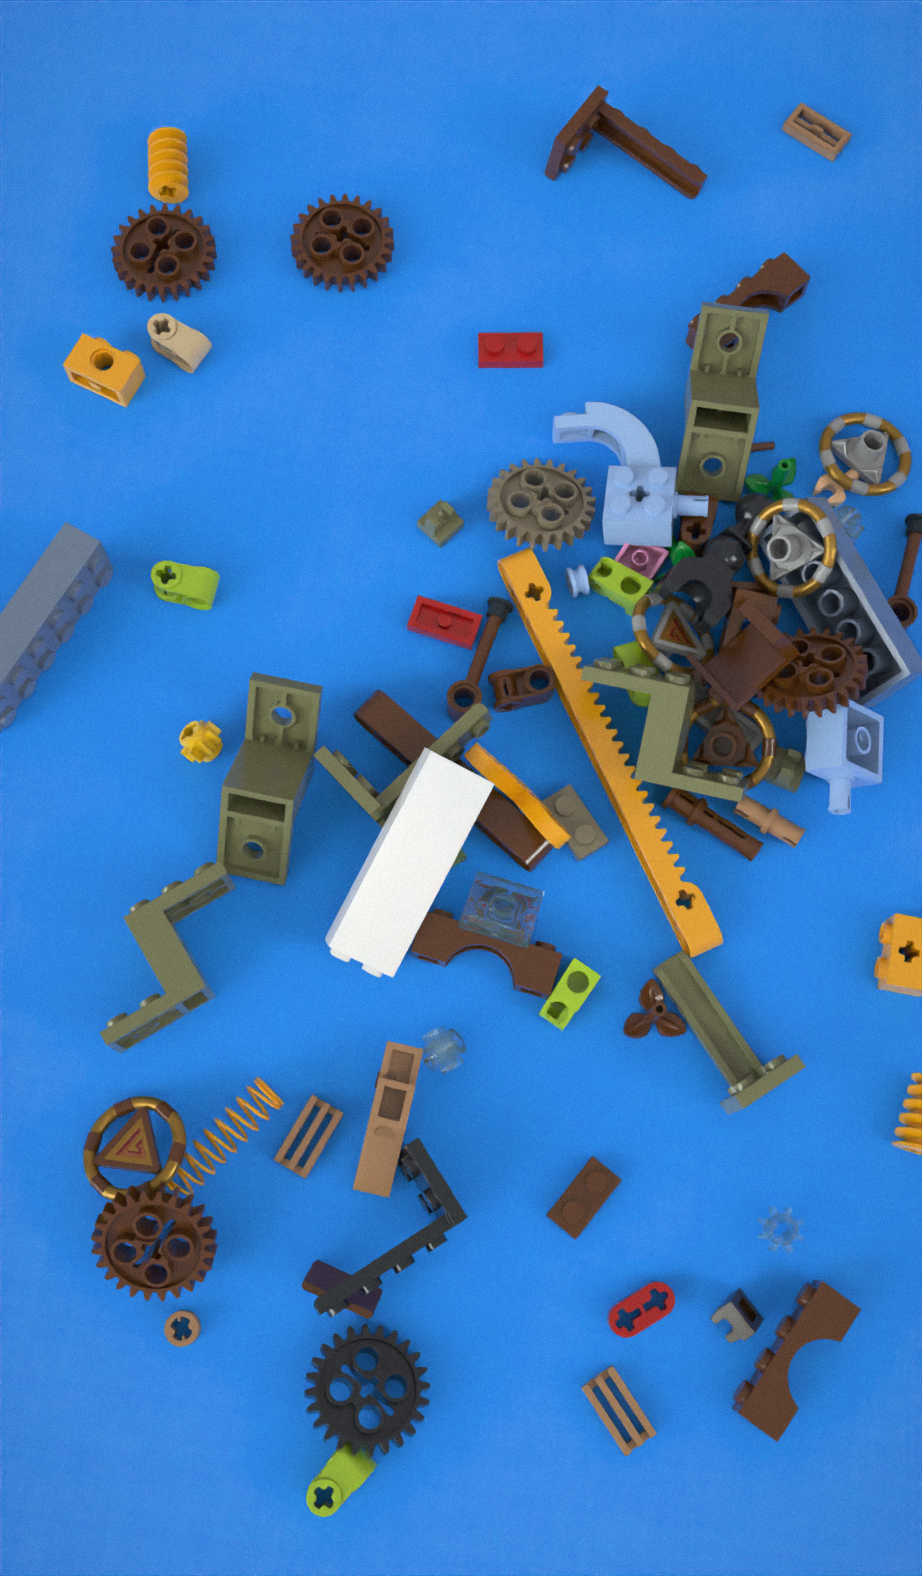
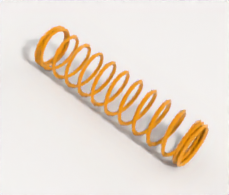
[167,1076,284,1197]

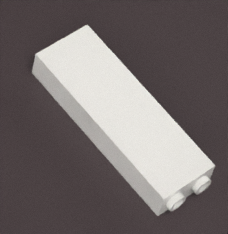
[325,748,494,978]

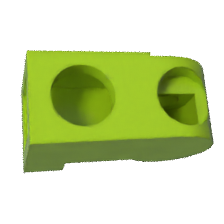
[588,557,654,617]
[538,958,601,1031]

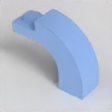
[552,402,661,467]

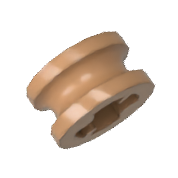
[164,1310,201,1347]

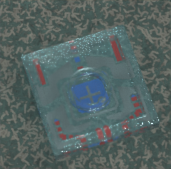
[458,871,545,949]

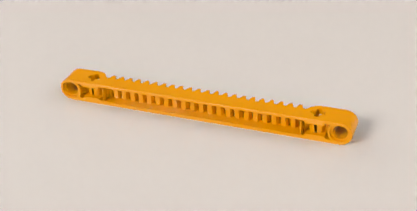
[497,547,723,958]

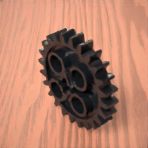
[304,1324,431,1459]

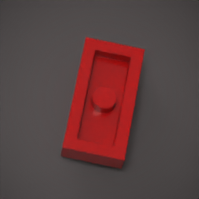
[478,332,544,368]
[407,595,483,651]

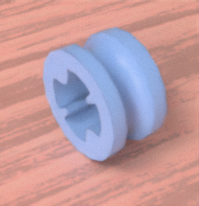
[565,565,590,598]

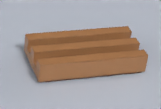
[782,102,852,162]
[274,1095,344,1179]
[581,1365,657,1457]

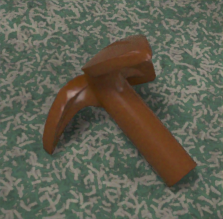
[623,979,687,1039]

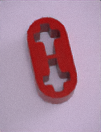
[607,1281,675,1338]

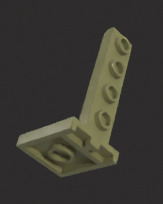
[313,703,493,828]
[652,950,806,1115]

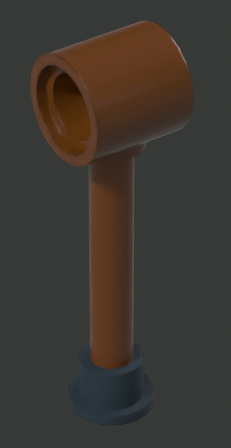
[887,513,922,632]
[447,597,514,722]

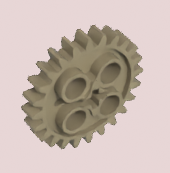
[486,458,596,552]

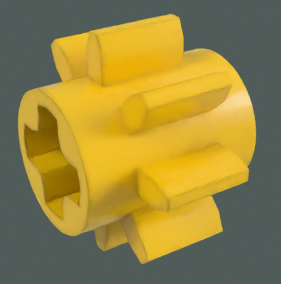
[179,720,223,763]

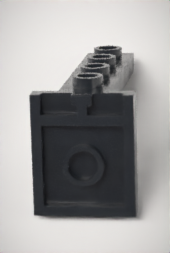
[313,1138,468,1318]

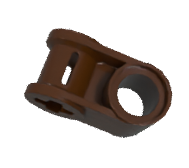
[677,491,719,558]
[487,664,555,712]

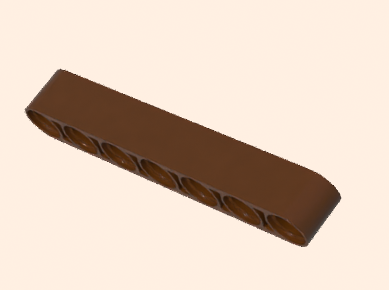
[353,689,554,872]

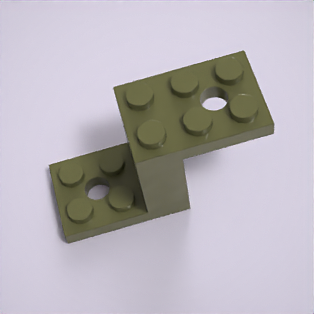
[676,301,769,502]
[581,657,750,803]
[216,672,323,886]
[100,861,236,1053]

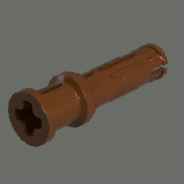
[660,788,764,862]

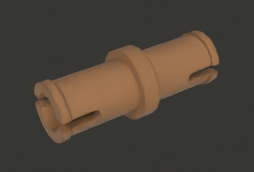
[733,794,806,848]

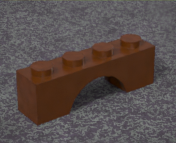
[685,252,811,350]
[411,908,562,1000]
[732,1280,861,1442]

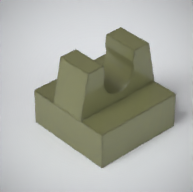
[417,499,464,548]
[763,746,806,794]

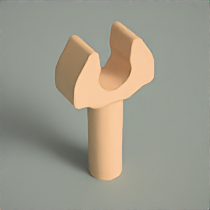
[812,469,861,508]

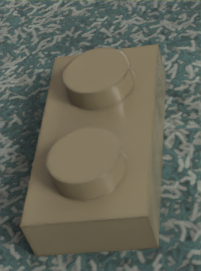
[541,784,609,862]

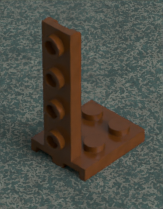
[544,85,708,199]

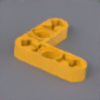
[464,742,572,850]

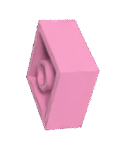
[614,543,669,581]

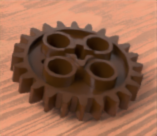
[290,193,394,293]
[111,203,217,303]
[756,627,868,719]
[91,1182,218,1301]

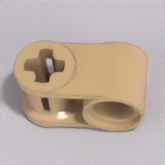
[147,313,212,373]

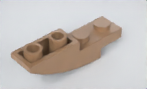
[353,1041,423,1198]

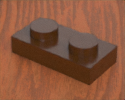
[546,1156,622,1240]

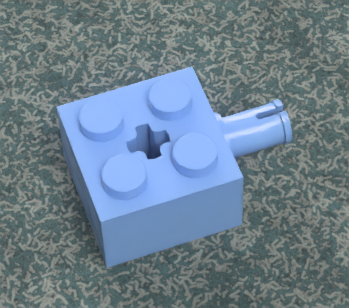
[602,465,709,547]
[804,699,884,815]

